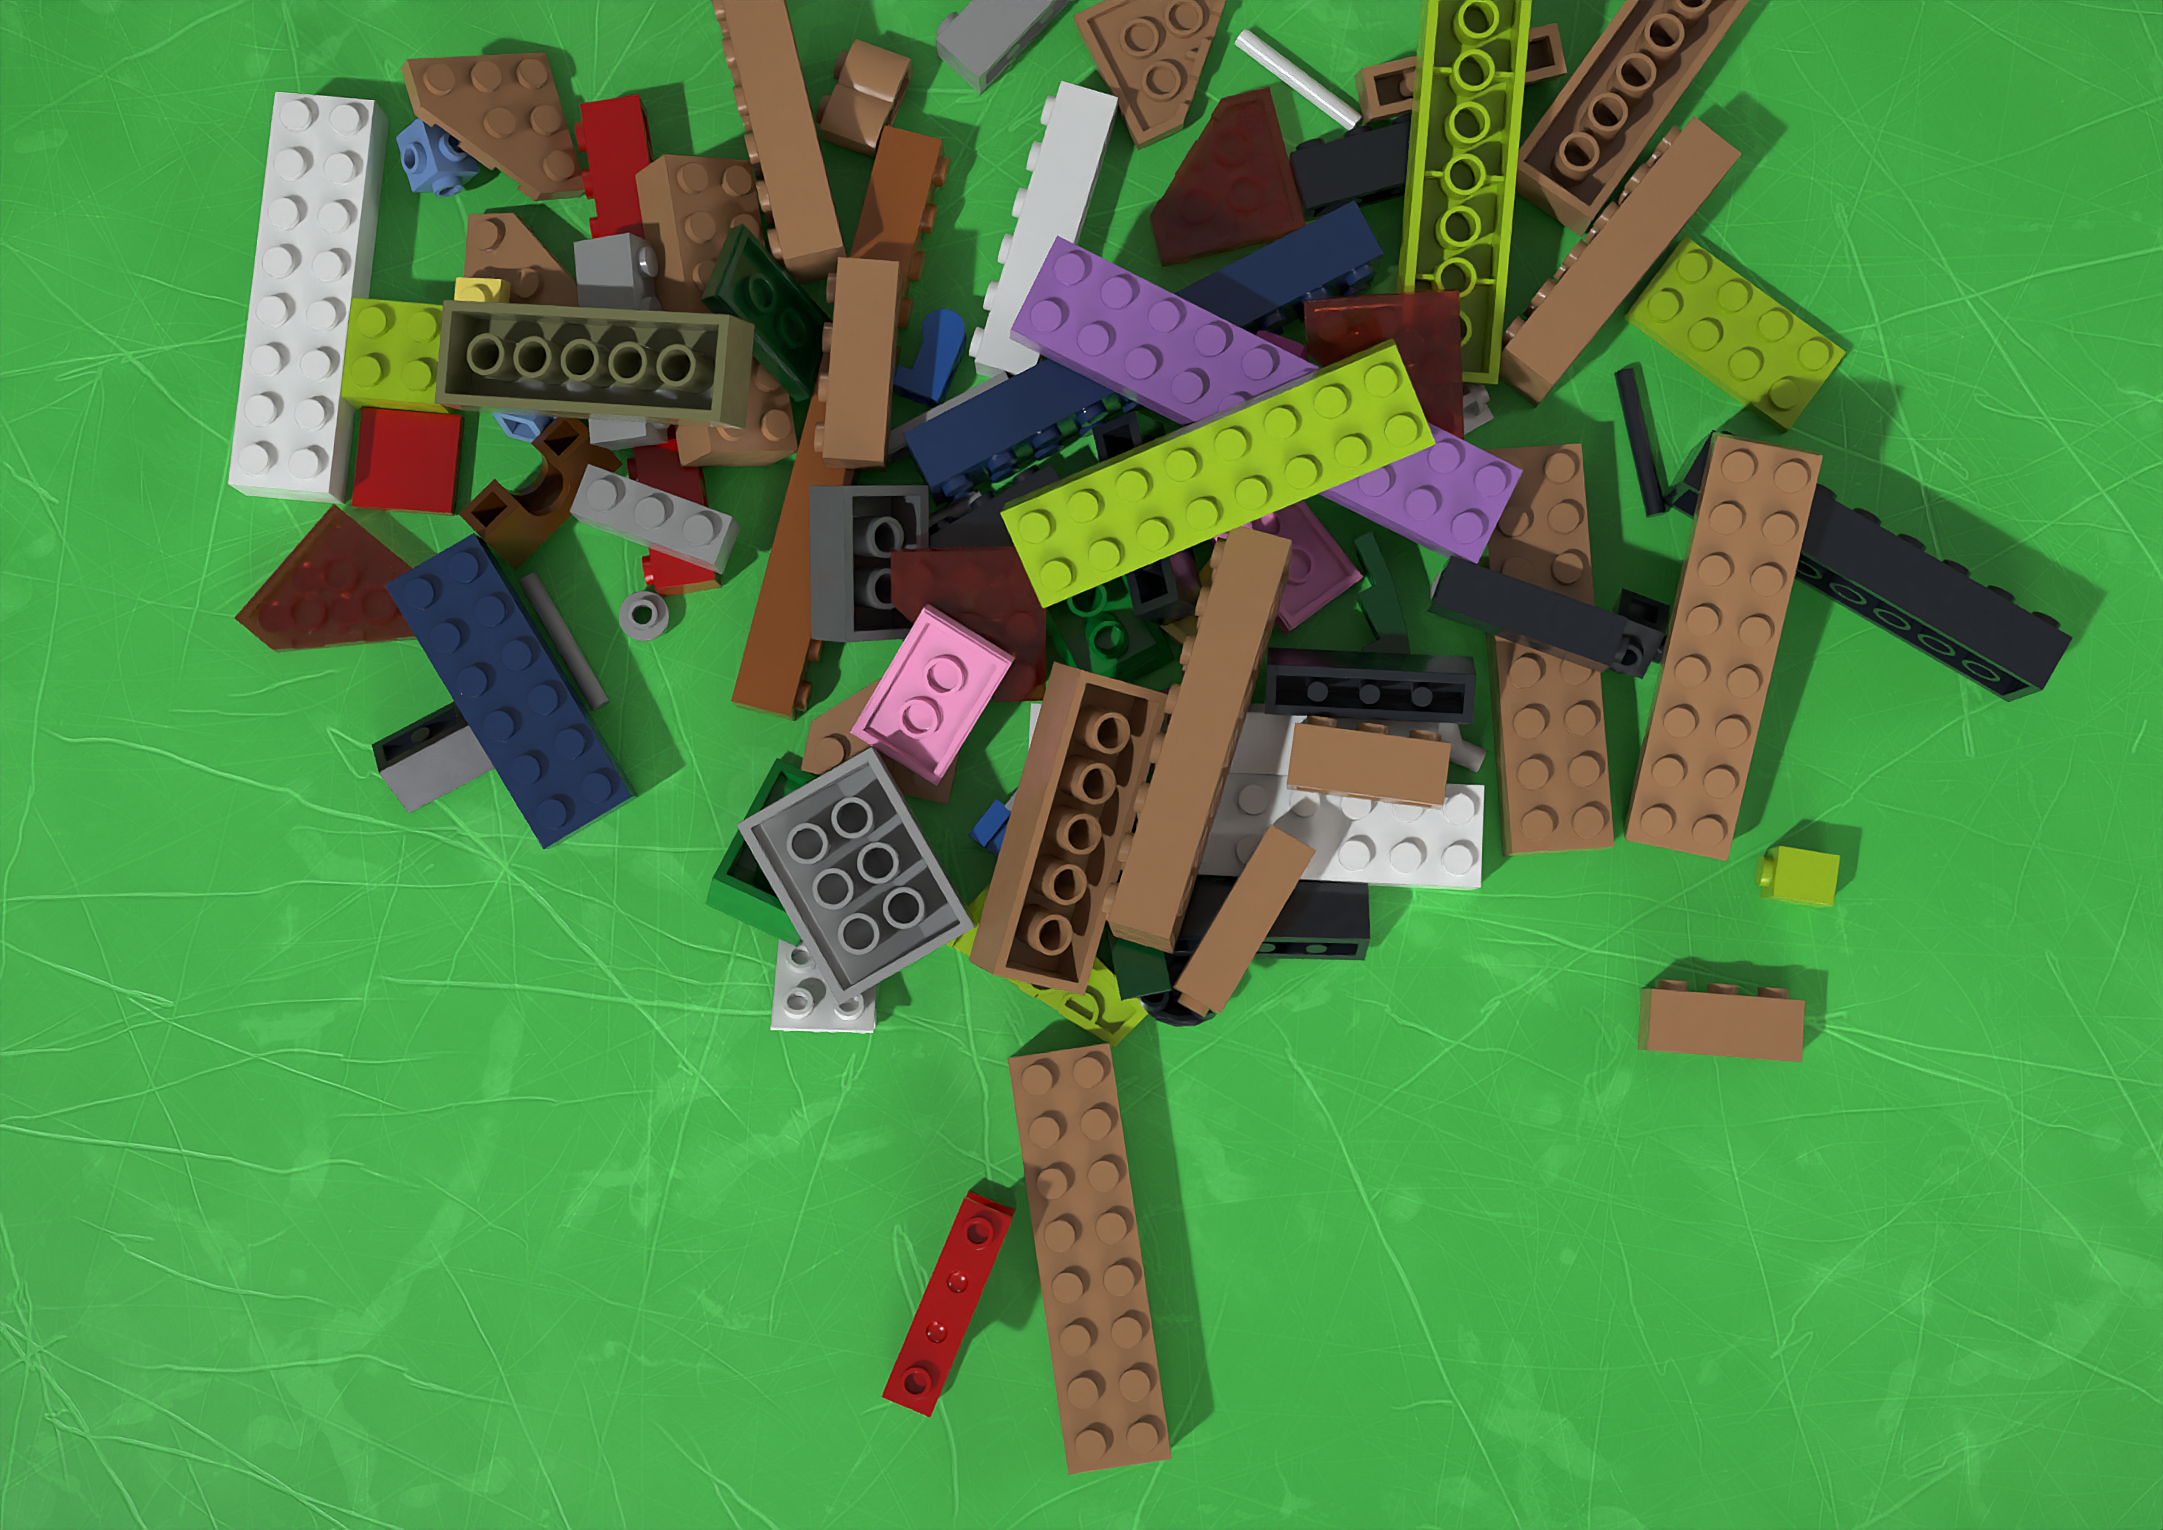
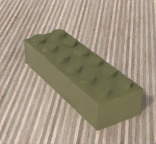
[435,300,755,429]

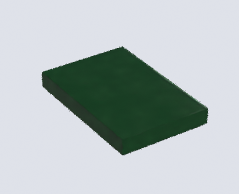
[701,224,832,402]

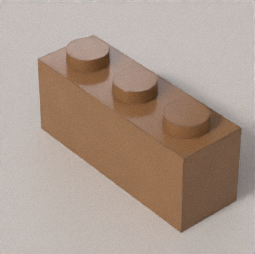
[1287,716,1452,810]
[1638,979,1805,1062]

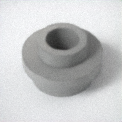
[619,591,670,642]

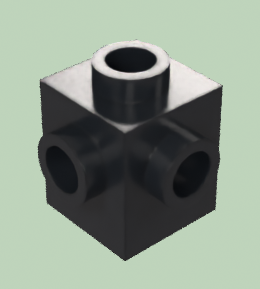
[1609,588,1670,679]

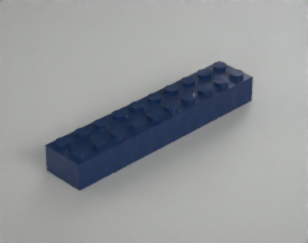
[903,200,1383,506]

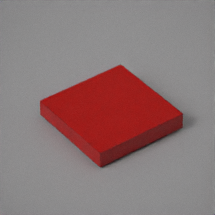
[352,407,465,516]

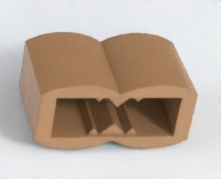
[816,39,913,159]

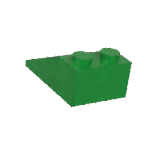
[1011,558,1175,683]
[706,758,818,947]

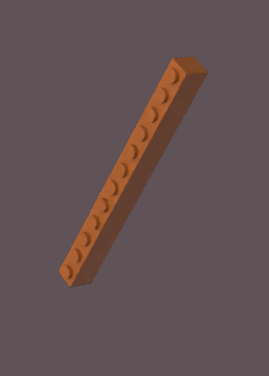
[731,125,951,721]

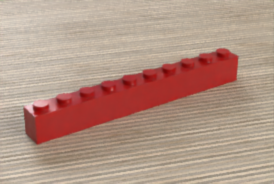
[575,94,722,597]

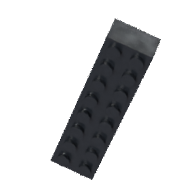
[1663,430,2073,702]

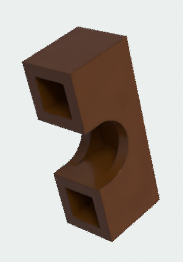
[459,417,623,570]

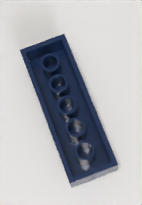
[385,533,639,849]

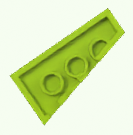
[946,883,1148,1047]

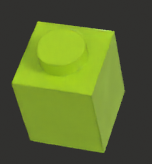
[1755,846,1840,908]

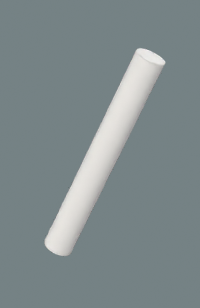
[1234,28,1363,130]

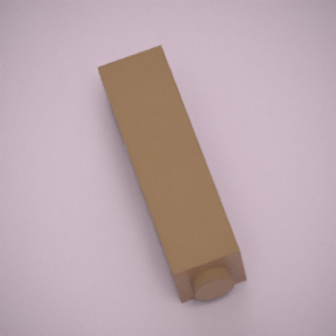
[1173,824,1316,1017]

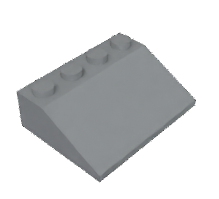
[736,747,978,1005]

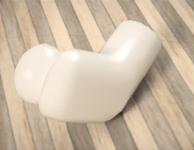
[1440,723,1486,772]

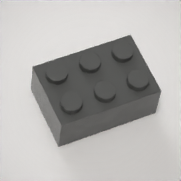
[809,484,929,642]

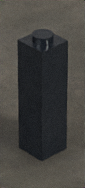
[1427,556,1630,673]

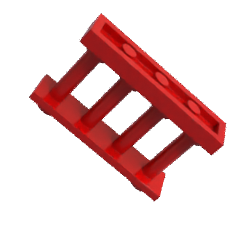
[881,1190,1016,1417]

